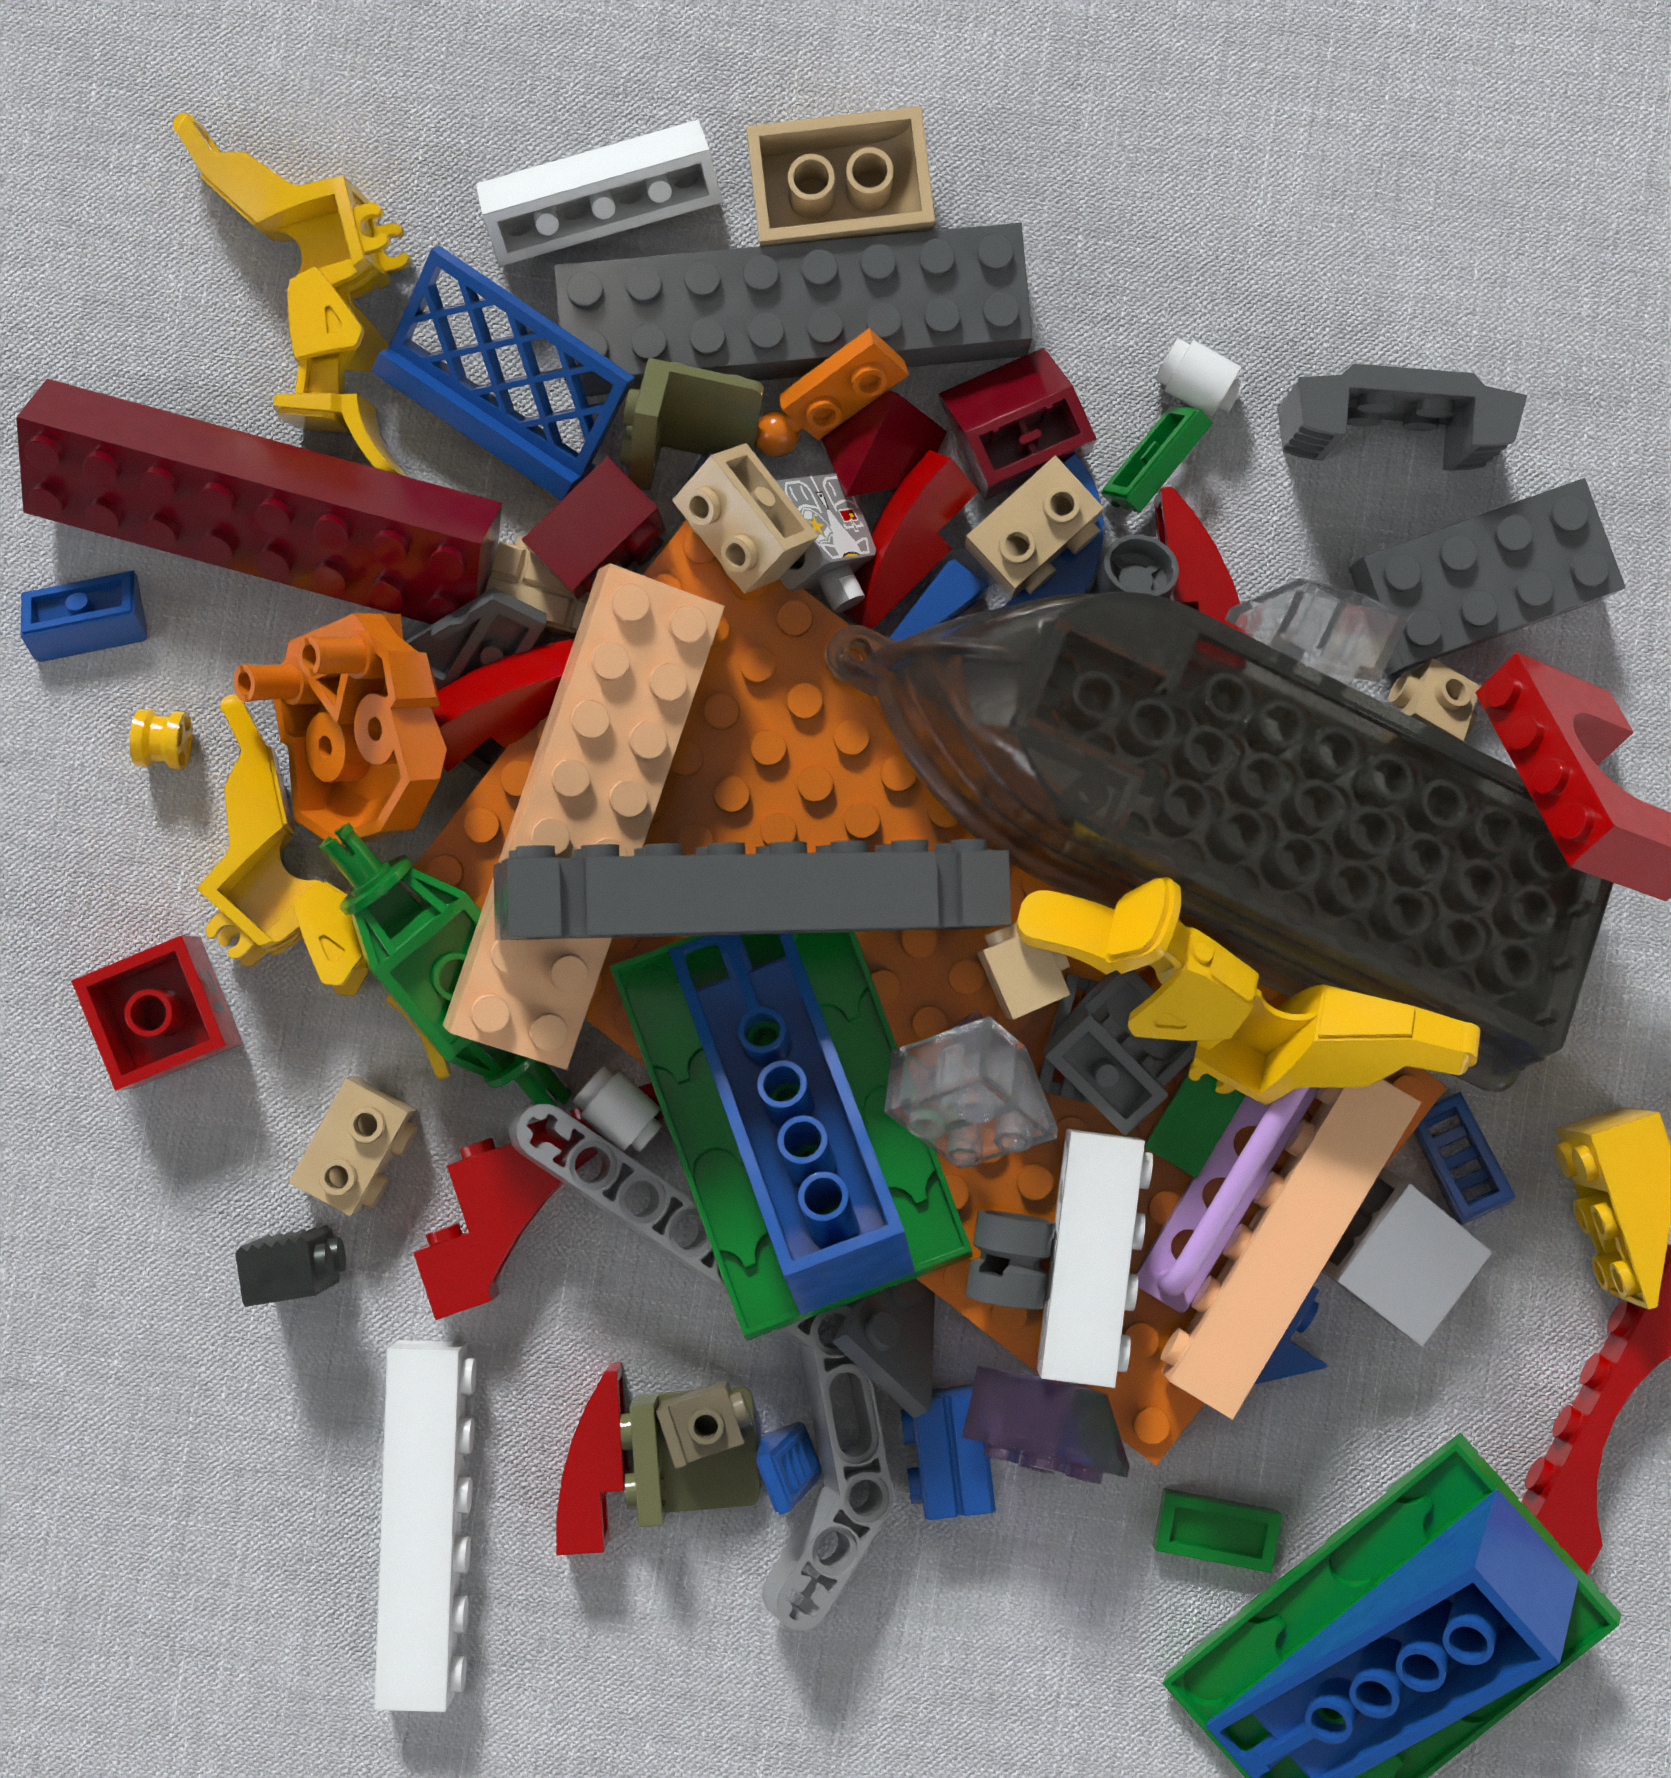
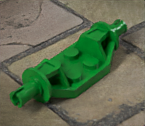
[319,823,572,1108]

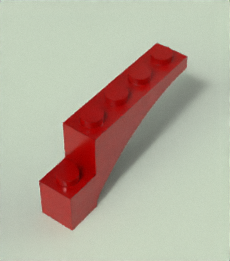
[413,1082,664,1320]

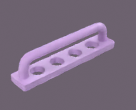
[1134,1087,1320,1313]

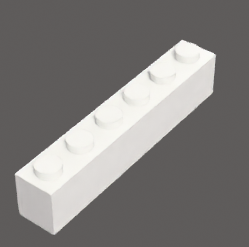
[374,1340,477,1712]

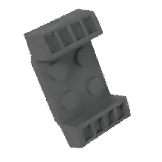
[1277,364,1527,471]

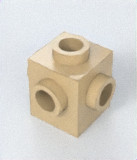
[1382,658,1480,764]

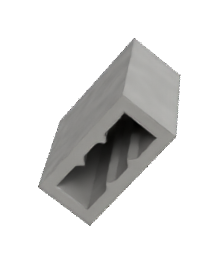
[1322,1167,1492,1347]

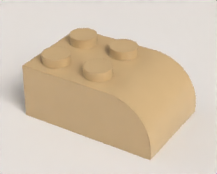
[746,106,935,246]

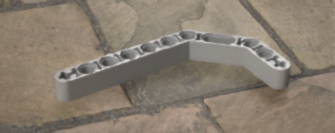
[508,1104,893,1631]

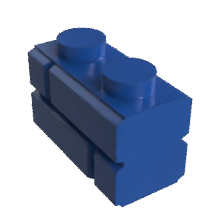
[900,1384,996,1520]

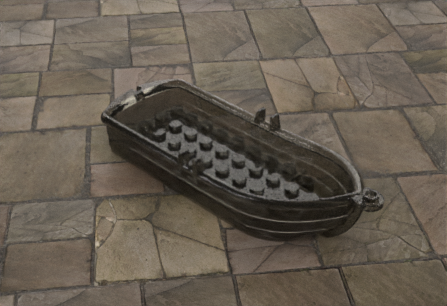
[826,592,1614,1092]

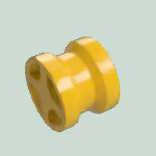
[130,708,193,770]

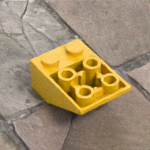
[1554,1107,1671,1310]

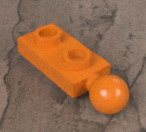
[755,328,909,457]

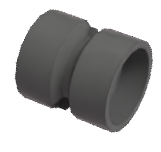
[1086,534,1179,644]
[965,1210,1056,1309]

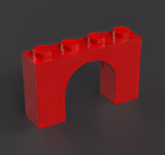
[1475,652,1671,902]

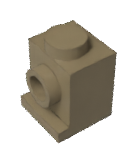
[656,1379,753,1469]

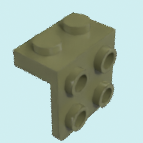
[620,358,764,491]
[620,1386,760,1527]

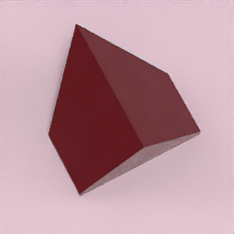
[821,391,947,497]

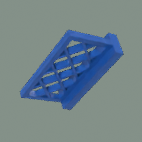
[371,245,635,501]

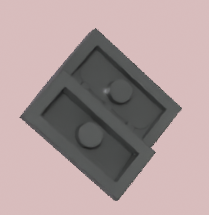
[1042,970,1198,1136]

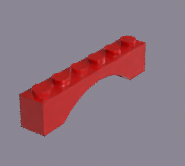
[1521,1244,1671,1575]

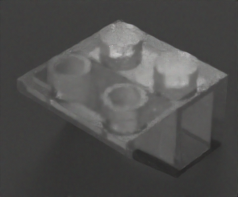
[1225,578,1409,685]
[884,1016,1058,1169]

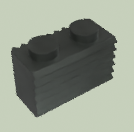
[235,1225,346,1307]

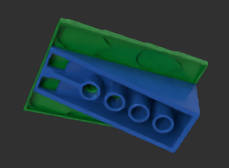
[610,932,973,1341]
[1162,1432,1621,1778]

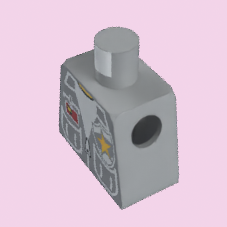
[776,473,876,613]

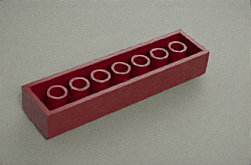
[16,379,502,624]

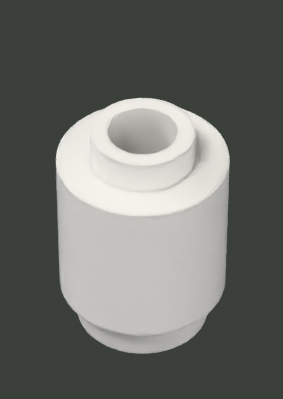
[1154,338,1245,418]
[572,1066,663,1153]

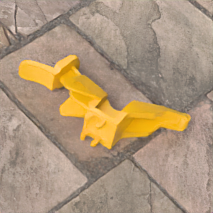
[173,112,412,477]
[196,694,452,1081]
[1017,877,1481,1105]

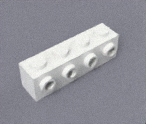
[476,119,723,267]
[1036,1128,1153,1388]

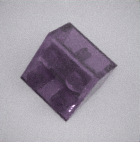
[962,1366,1130,1485]

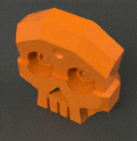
[234,613,447,846]

